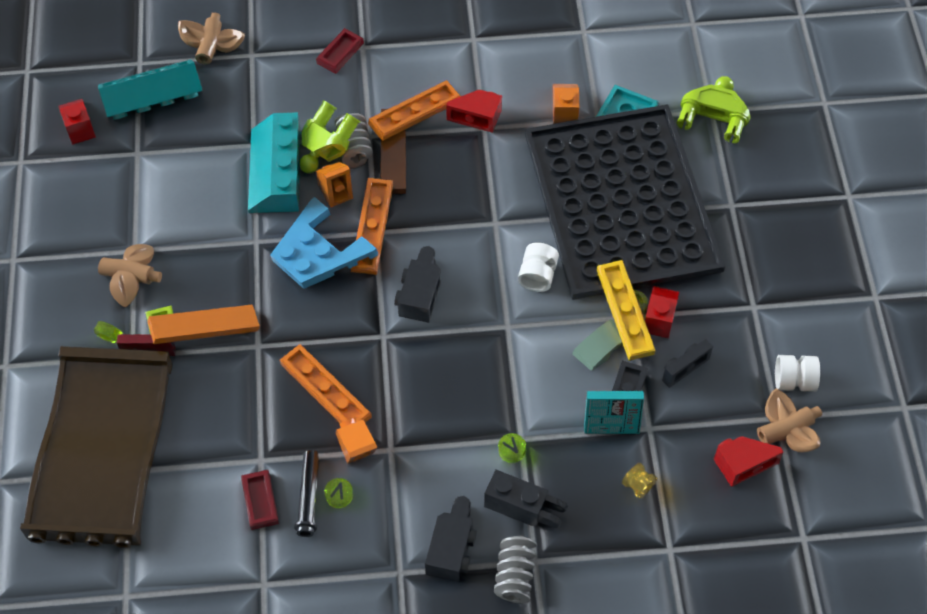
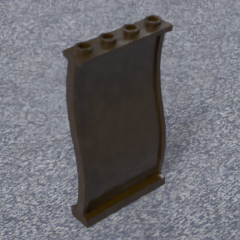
[20,346,173,548]

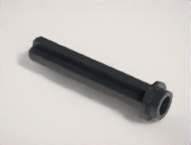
[294,450,319,537]

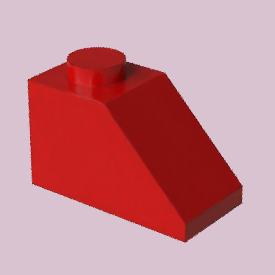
[446,89,502,133]
[59,99,96,145]
[645,286,679,339]
[714,436,784,487]

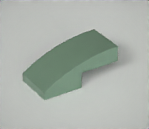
[572,319,623,371]

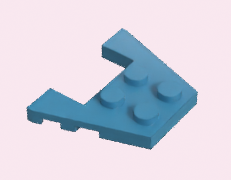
[270,197,379,289]

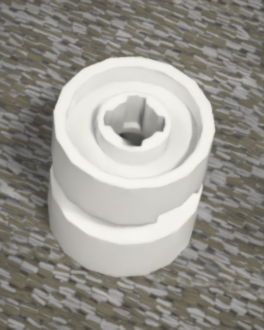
[518,243,559,292]
[775,355,820,392]

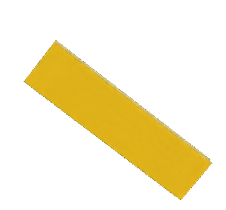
[597,260,656,361]

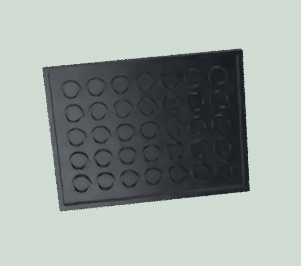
[525,104,725,300]

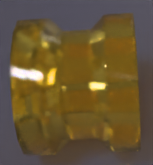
[622,463,658,499]

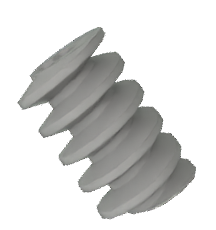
[334,113,372,168]
[494,536,537,603]

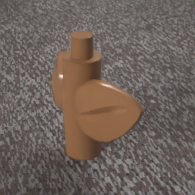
[178,13,245,65]
[98,244,162,308]
[757,388,822,452]

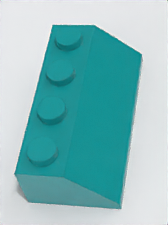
[98,59,203,120]
[248,112,301,213]

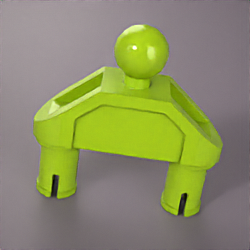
[676,76,750,143]
[299,100,360,174]

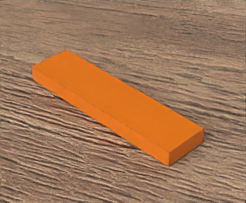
[368,80,461,141]
[351,178,393,275]
[148,305,260,344]
[280,344,372,423]

